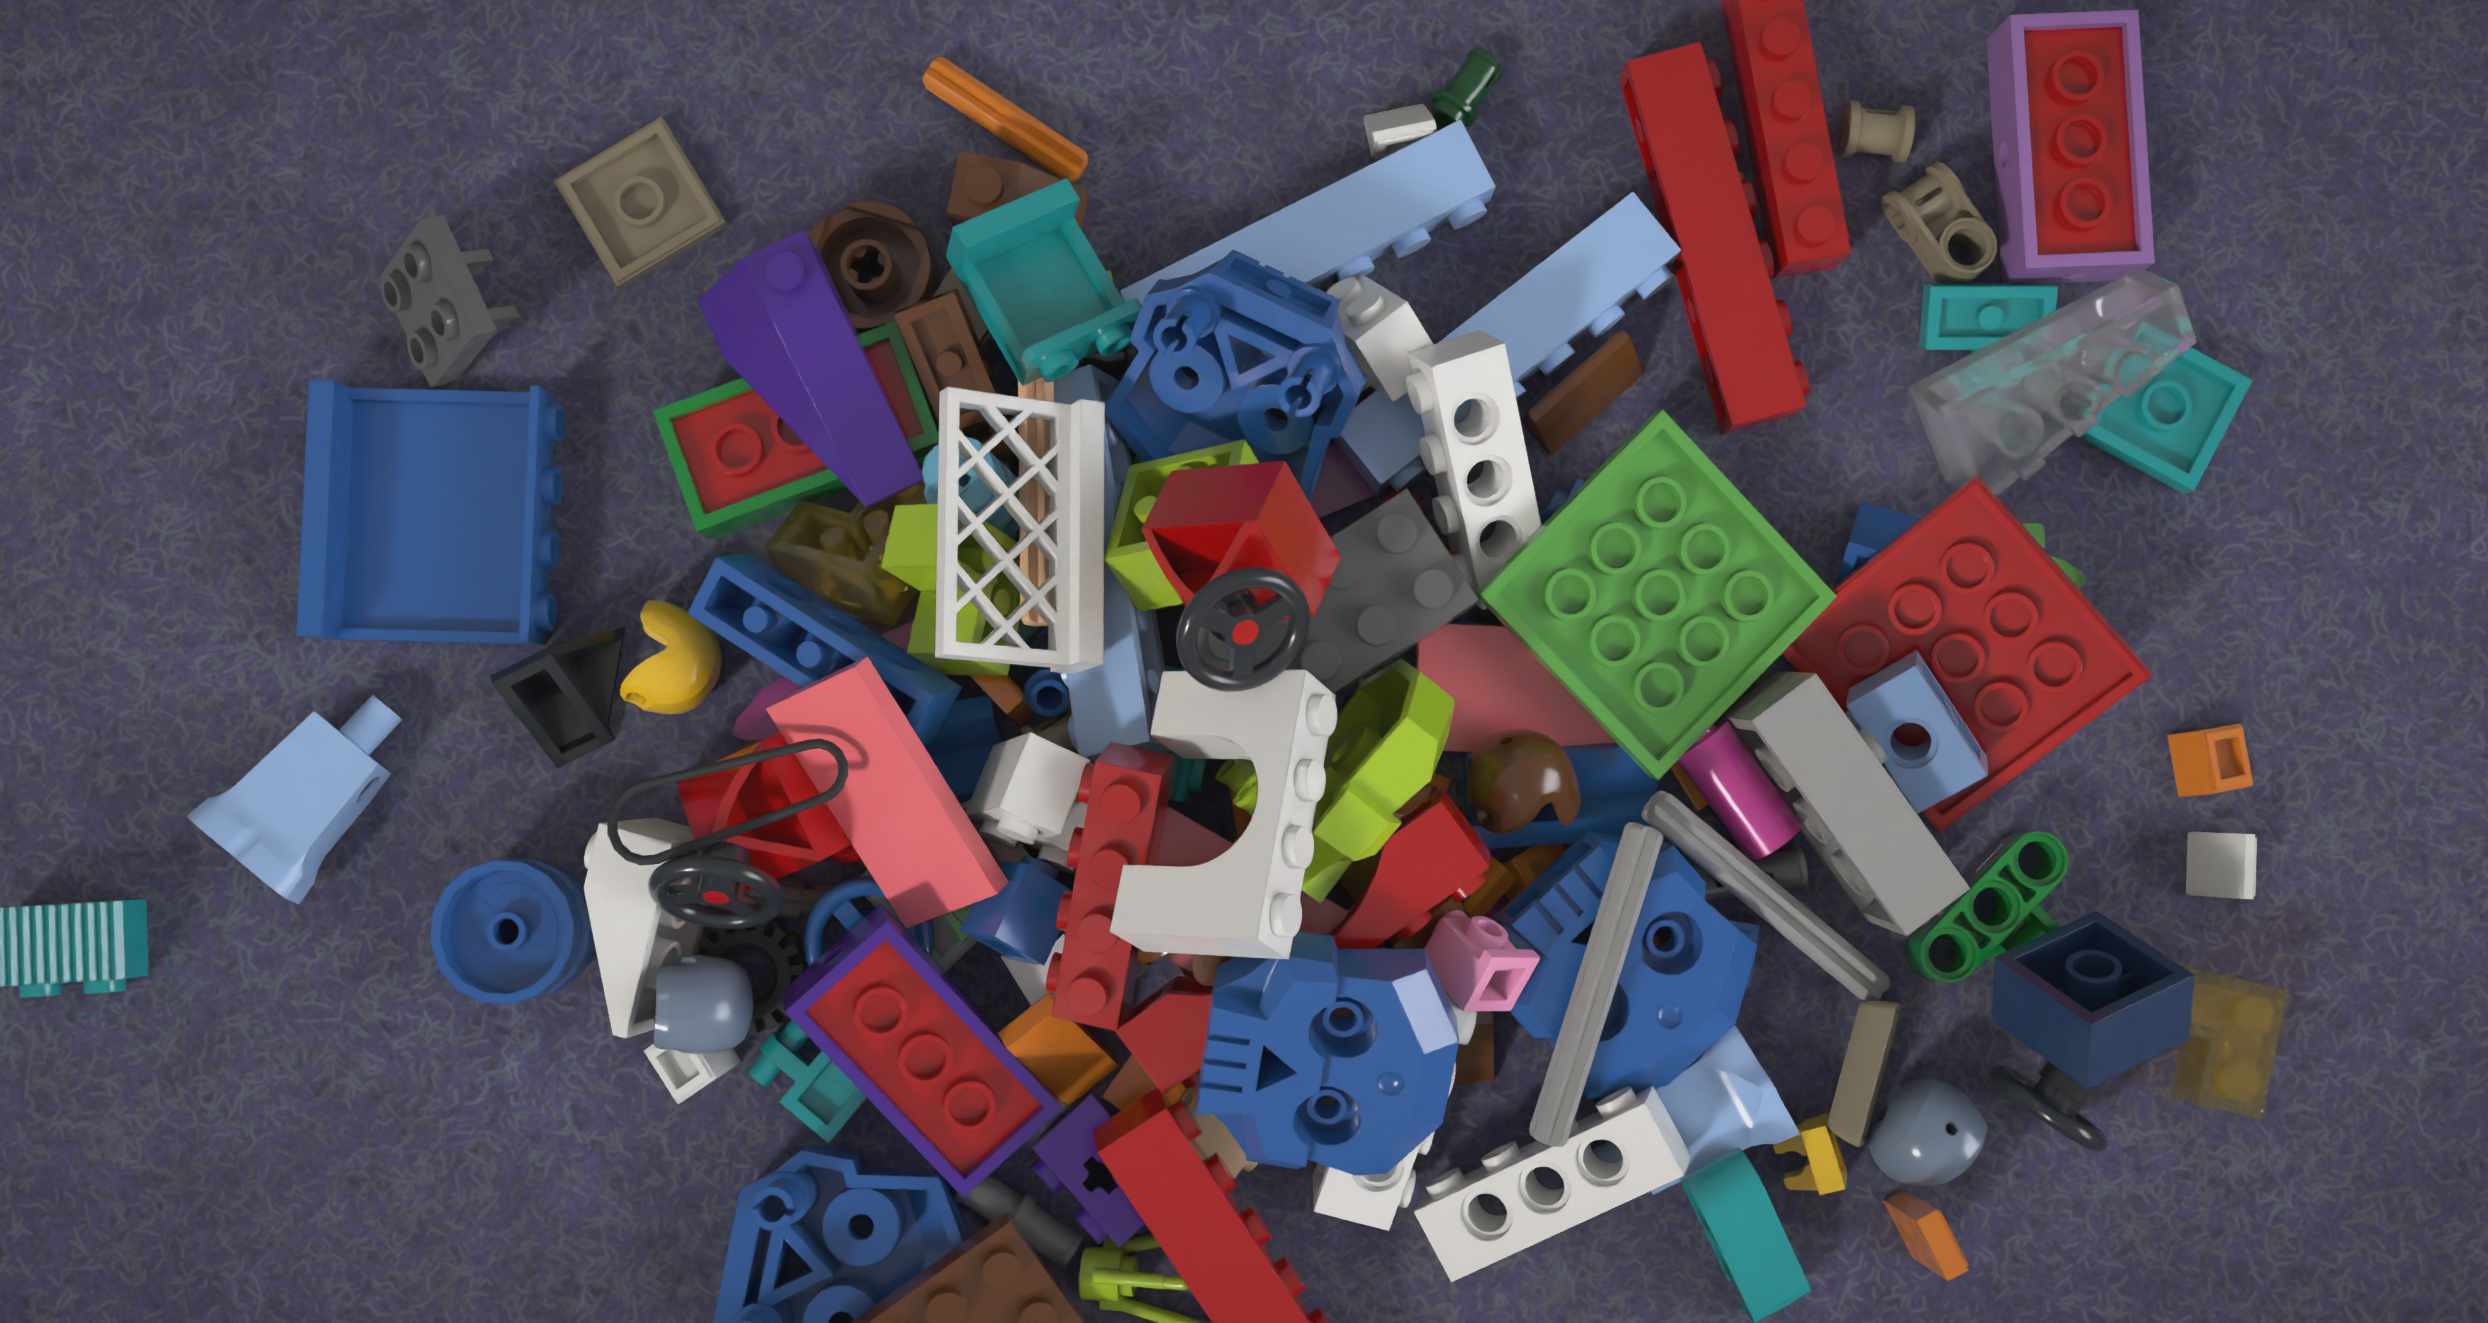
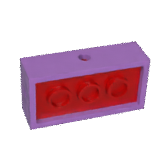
[1986,10,2155,283]

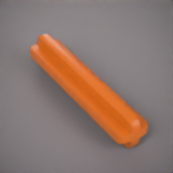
[922,56,1089,184]

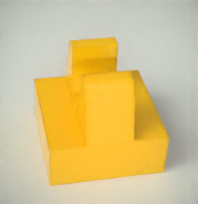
[1773,1113,1848,1195]

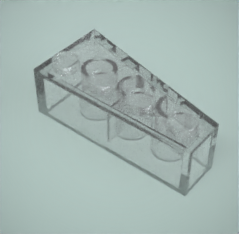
[1908,268,2197,496]

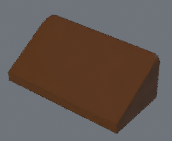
[1523,331,1643,455]

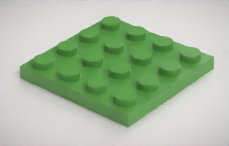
[1475,410,1837,780]

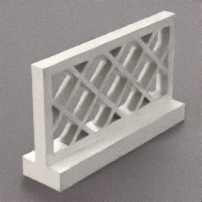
[935,387,1105,674]

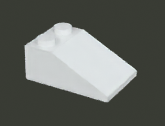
[584,818,709,1038]

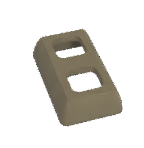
[1827,1001,1902,1148]

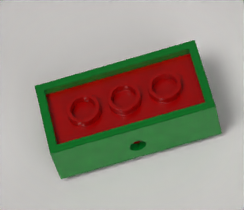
[653,321,939,541]

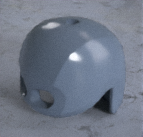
[654,955,754,1055]
[1868,1077,1988,1187]

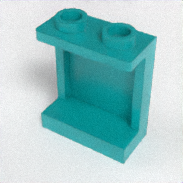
[946,178,1142,386]

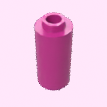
[1677,719,1803,861]

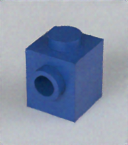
[960,856,1072,966]

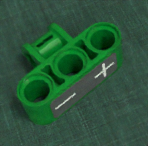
[1905,831,2069,983]

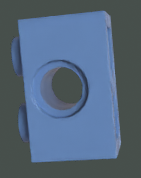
[1845,650,1988,814]

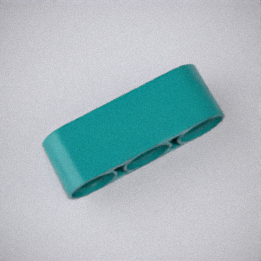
[1680,1147,1811,1323]

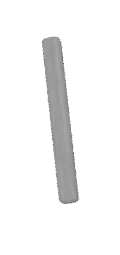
[1641,791,1890,1001]
[1529,822,1663,1147]

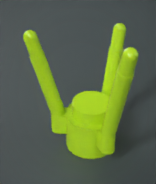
[1079,1234,1205,1323]

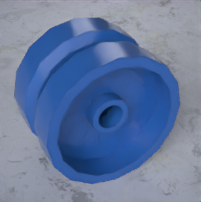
[430,858,595,1005]

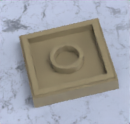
[554,116,729,290]

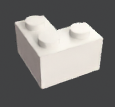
[1326,274,1434,402]
[965,732,1090,873]

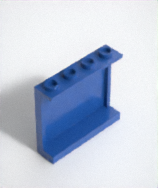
[296,380,566,645]

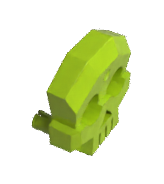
[1216,659,1455,904]

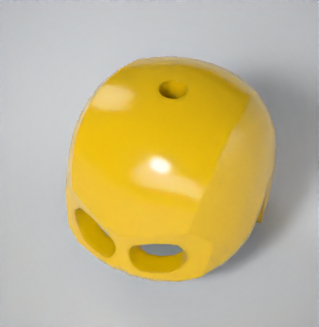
[620,600,722,715]

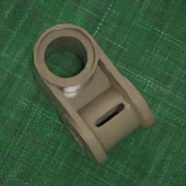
[1880,161,1997,283]

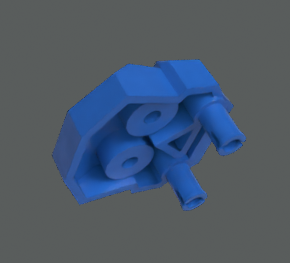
[1105,249,1368,503]
[1491,831,1757,1099]
[1196,931,1459,1175]
[714,1144,970,1323]

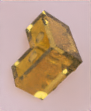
[764,482,927,625]
[2170,966,2288,1119]

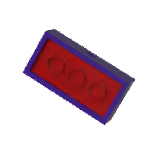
[782,903,1062,1198]

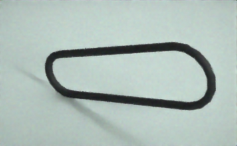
[607,738,848,866]

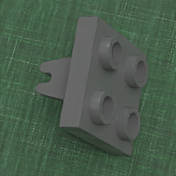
[379,215,520,389]

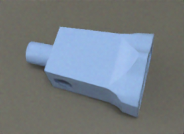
[187,695,402,904]
[1592,1025,1800,1195]

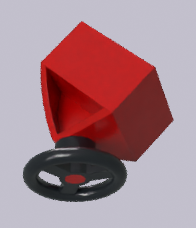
[1142,461,1341,692]
[648,732,851,929]

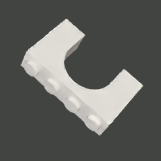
[1110,670,1337,960]

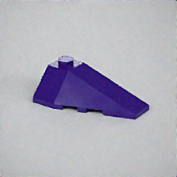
[697,230,924,508]

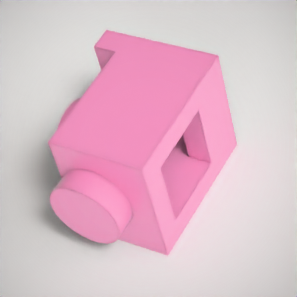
[1425,910,1540,1011]

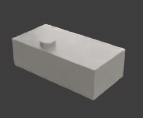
[1719,671,1970,936]

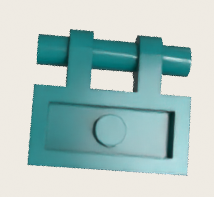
[748,1019,867,1144]

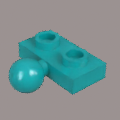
[1919,283,2058,404]

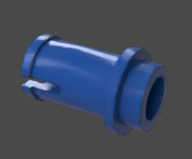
[1024,666,1071,717]

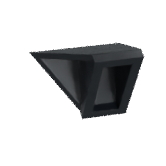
[490,627,626,768]

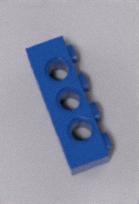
[687,552,962,745]

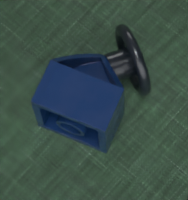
[1989,911,2195,1152]

